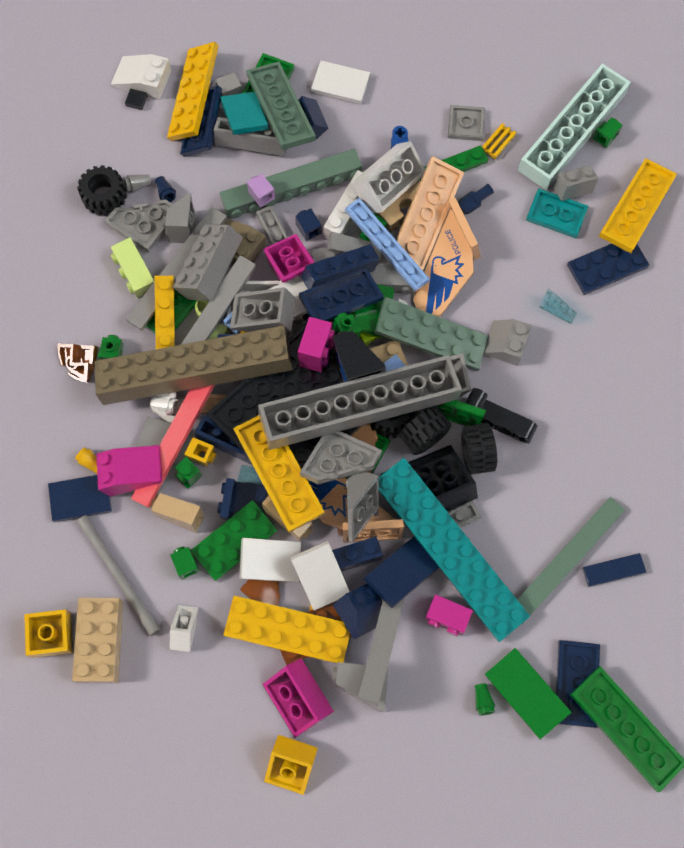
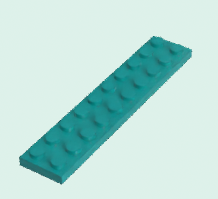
[378,458,531,642]

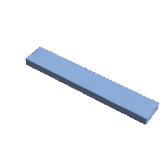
[345,198,430,292]

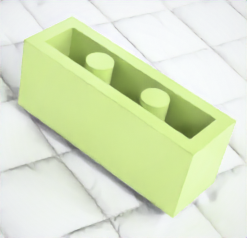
[110,237,154,299]

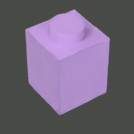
[247,174,275,208]

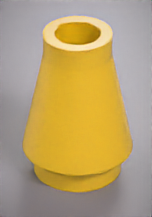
[75,447,97,474]

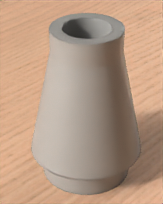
[123,174,151,193]

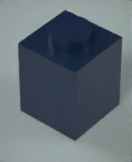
[295,208,322,241]

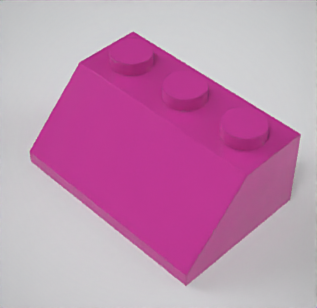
[262,658,334,738]

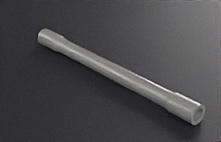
[77,515,160,636]

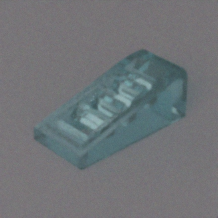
[539,289,577,324]

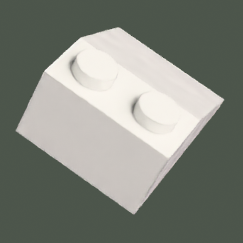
[111,54,171,99]

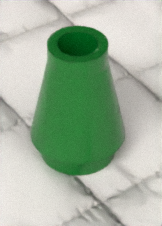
[474,683,496,716]

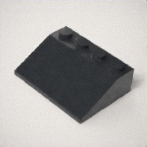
[381,445,478,528]

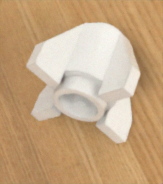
[150,392,185,423]

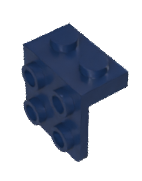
[217,478,267,520]

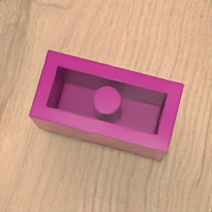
[425,594,473,636]

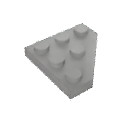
[104,199,173,252]
[300,431,382,484]

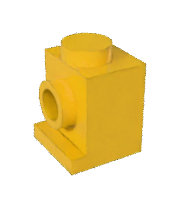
[184,437,217,467]

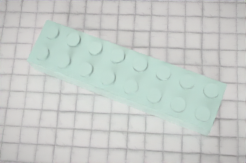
[518,64,631,190]

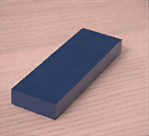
[582,553,646,587]

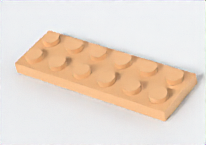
[396,156,464,270]

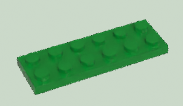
[570,666,684,793]

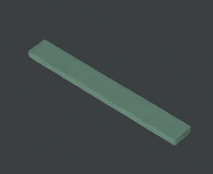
[517,497,625,624]

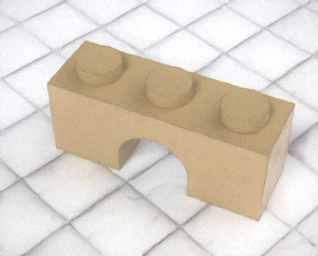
[376,181,420,233]

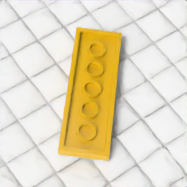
[167,42,219,141]
[598,158,677,253]
[233,415,325,533]
[223,595,350,664]

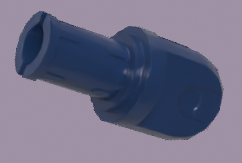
[458,184,494,215]

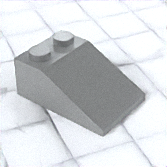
[230,287,296,333]
[346,472,379,542]

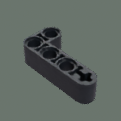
[465,388,538,444]

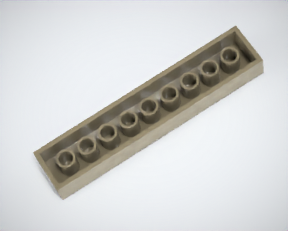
[95,325,292,405]

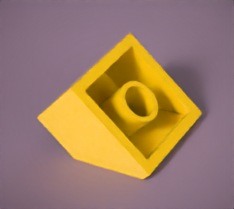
[264,734,318,795]

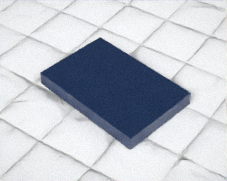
[48,475,112,522]

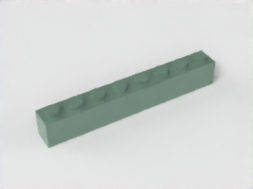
[220,148,362,219]

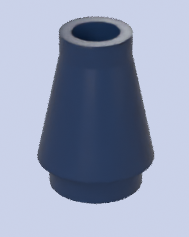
[155,176,176,202]

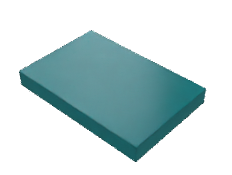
[221,92,268,135]
[526,188,589,239]

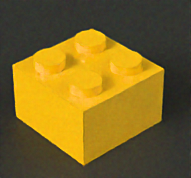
[24,609,73,658]

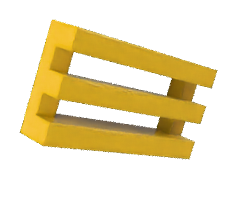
[482,123,516,159]

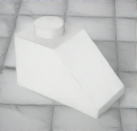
[170,605,198,652]

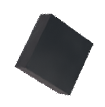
[125,88,148,110]

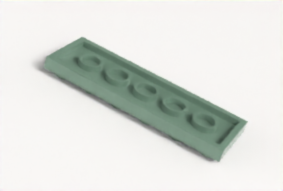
[246,62,316,150]
[375,297,488,371]

